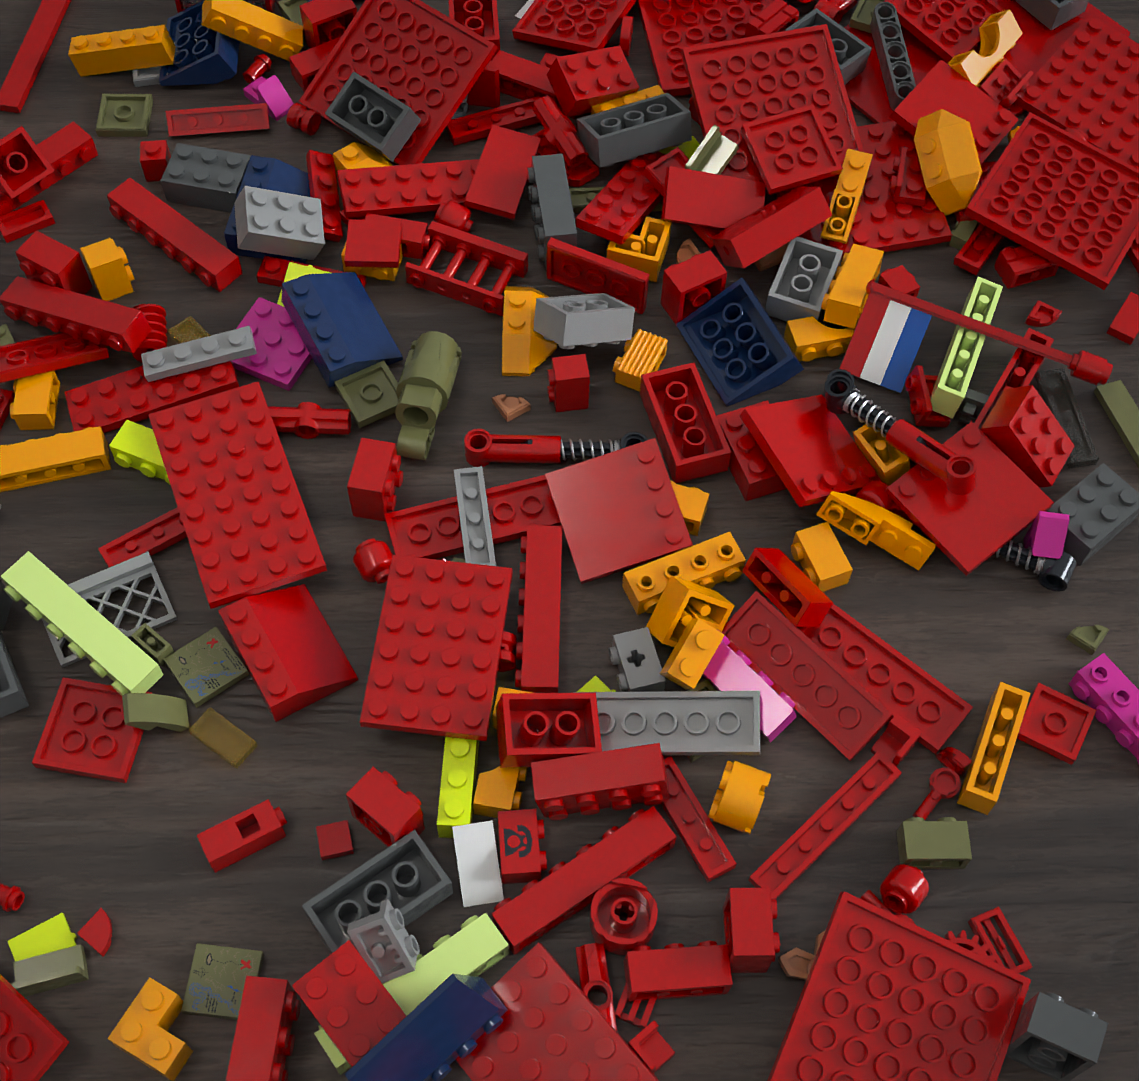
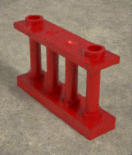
[405,221,528,316]

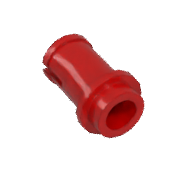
[242,54,272,84]
[0,883,25,912]

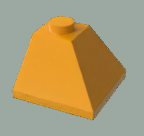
[333,142,394,175]

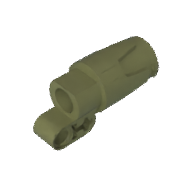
[395,331,462,461]

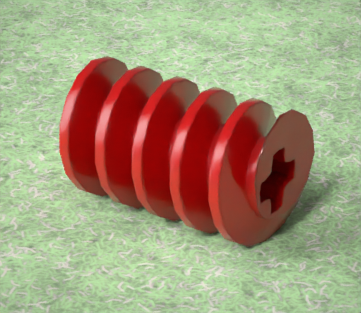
[132,304,168,363]

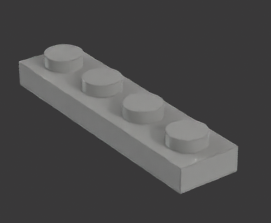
[141,326,257,382]
[454,466,496,566]

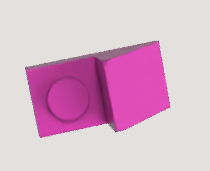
[243,75,294,121]
[1024,511,1069,559]

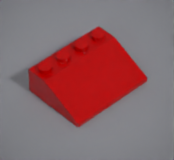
[218,584,359,722]

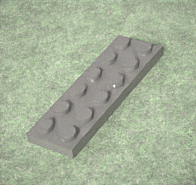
[573,691,760,755]

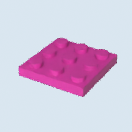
[231,297,312,391]

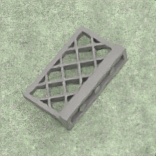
[41,552,177,668]

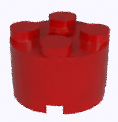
[590,878,658,955]

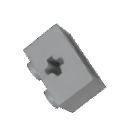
[608,627,666,692]

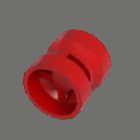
[286,102,322,136]
[498,631,517,672]

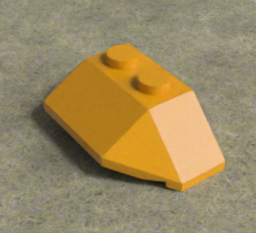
[914,109,982,216]
[502,286,557,376]

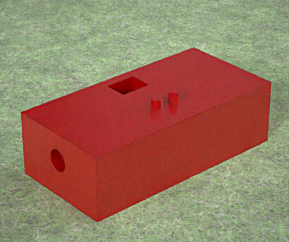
[711,186,833,268]

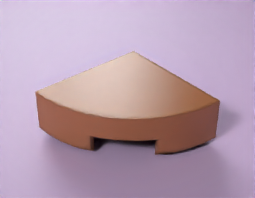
[676,238,701,264]
[492,394,531,422]

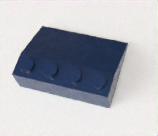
[159,0,240,86]
[224,155,310,264]
[281,272,403,388]
[676,278,804,407]
[344,973,508,1081]

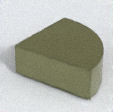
[1066,625,1109,655]

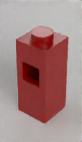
[364,213,432,260]
[196,799,288,873]

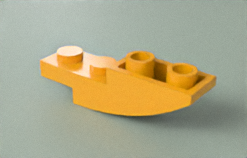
[820,149,873,244]
[816,491,936,571]

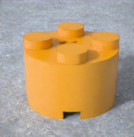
[708,760,771,835]

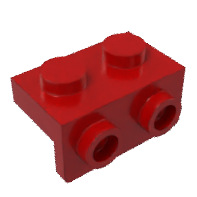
[978,58,1034,108]
[905,365,951,428]

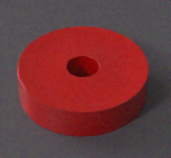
[619,16,634,57]

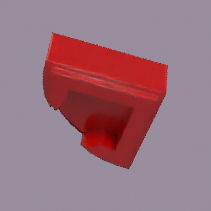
[1025,300,1062,327]
[936,747,972,777]
[77,908,112,957]

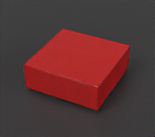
[316,820,354,861]

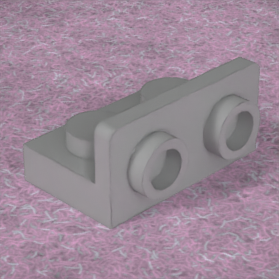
[347,899,420,983]

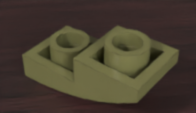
[122,693,189,733]

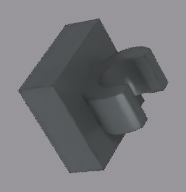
[957,388,989,424]

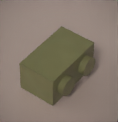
[896,817,972,869]

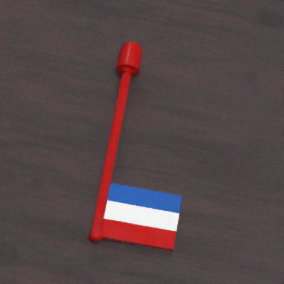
[839,279,1113,393]

